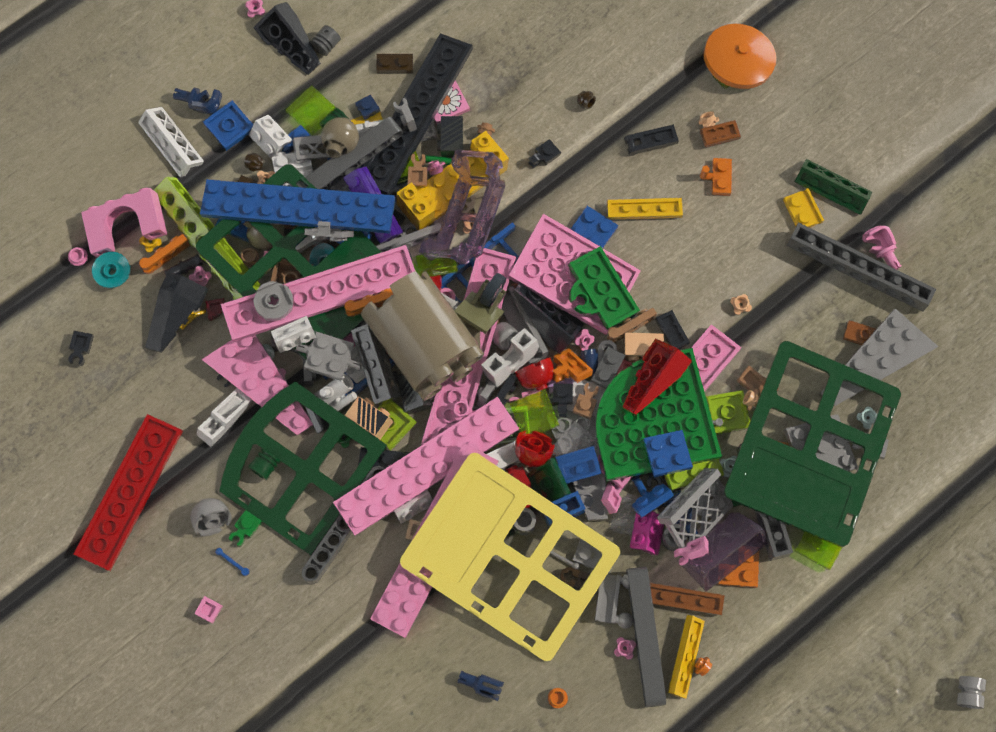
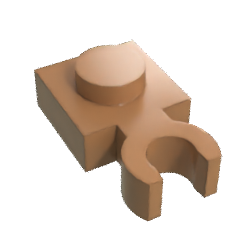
[408,154,428,187]
[572,383,599,420]

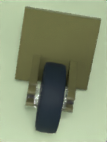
[454,273,506,334]

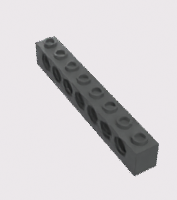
[787,222,936,312]

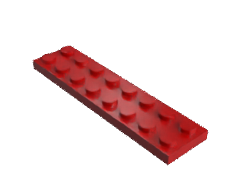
[74,414,183,572]

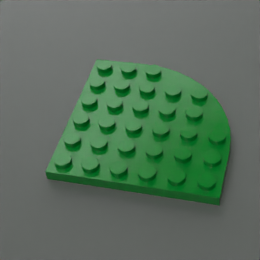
[596,348,722,481]

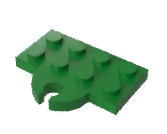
[568,246,640,330]

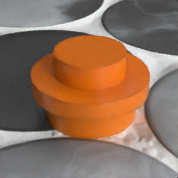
[694,657,712,676]
[548,688,568,709]

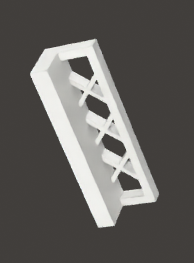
[138,107,204,177]

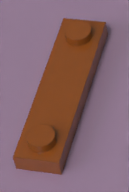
[650,583,725,615]

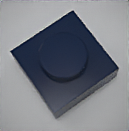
[355,94,380,120]

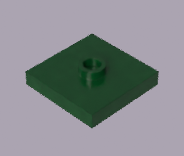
[526,458,571,502]

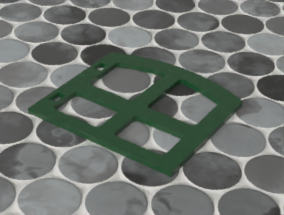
[219,382,387,556]

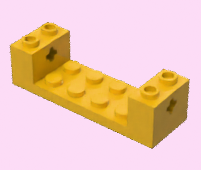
[397,131,509,230]

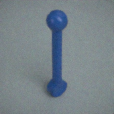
[215,548,250,576]

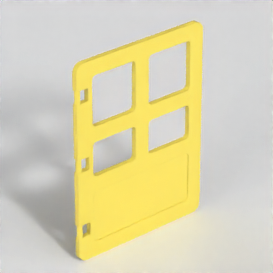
[400,453,620,661]

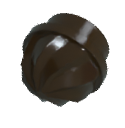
[577,91,596,109]
[244,153,264,172]

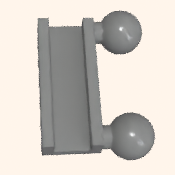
[595,574,633,629]

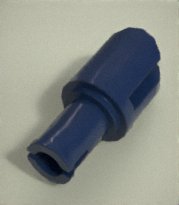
[457,671,504,701]

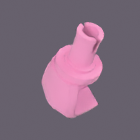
[862,226,902,270]

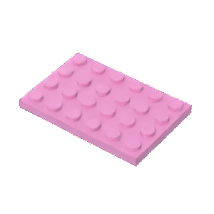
[508,214,641,335]

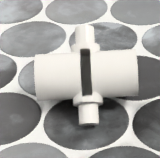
[314,374,357,411]

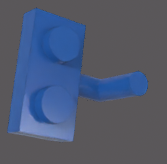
[631,476,674,518]

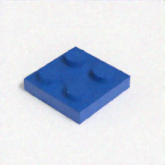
[203,100,253,151]
[571,205,618,248]
[644,430,693,477]

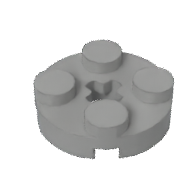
[253,281,294,321]

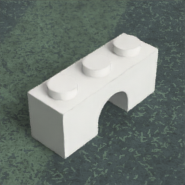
[481,328,540,387]

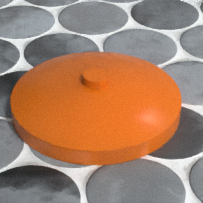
[704,24,776,89]

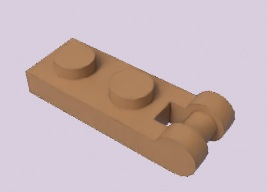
[607,308,657,343]

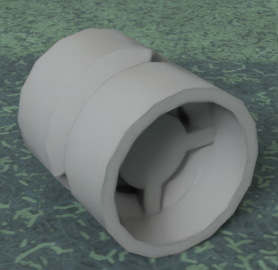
[957,676,986,709]

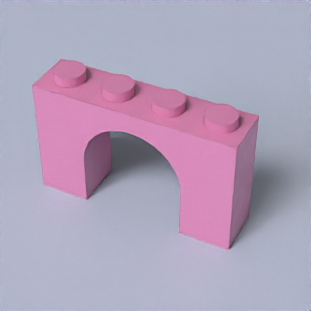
[81,188,167,258]

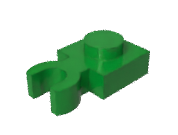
[229,510,262,547]

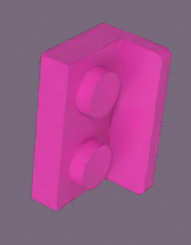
[630,511,664,555]

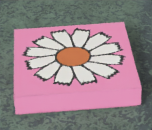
[434,80,470,125]

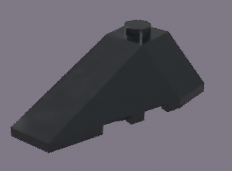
[253,2,321,75]
[145,272,209,353]
[512,283,584,354]

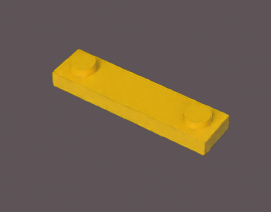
[607,198,683,220]
[668,615,705,699]

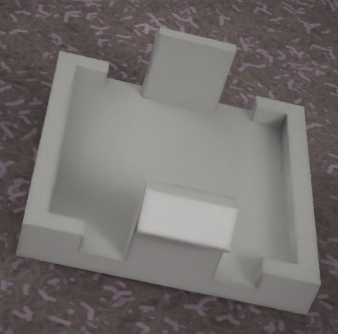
[305,221,354,241]

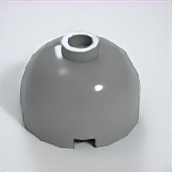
[190,498,232,536]

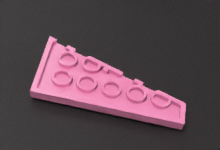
[202,335,313,435]

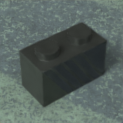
[437,116,463,158]
[396,374,433,414]

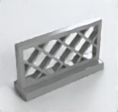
[657,468,733,548]

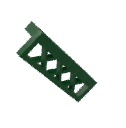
[794,159,872,215]

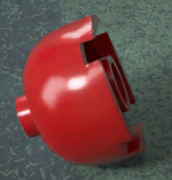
[515,357,554,392]
[514,431,555,467]

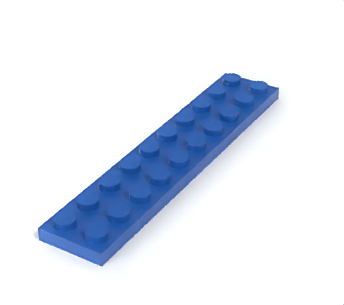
[200,179,395,234]

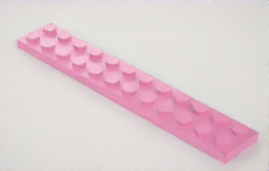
[421,247,516,446]

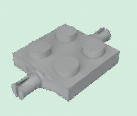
[296,332,362,381]

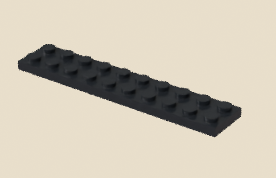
[363,33,473,195]

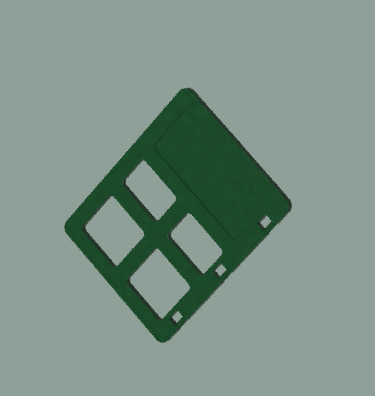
[196,164,382,360]
[724,341,901,547]

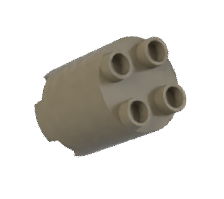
[361,271,484,401]

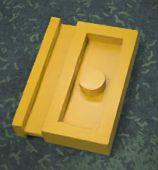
[783,188,824,228]

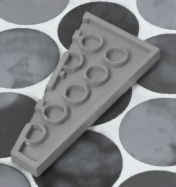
[819,309,939,406]
[543,406,608,521]

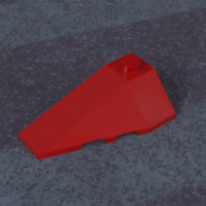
[623,338,692,415]

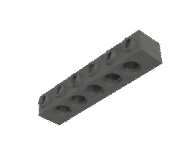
[736,444,793,561]

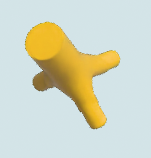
[180,310,206,330]

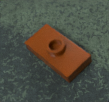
[700,120,741,148]
[843,320,876,345]

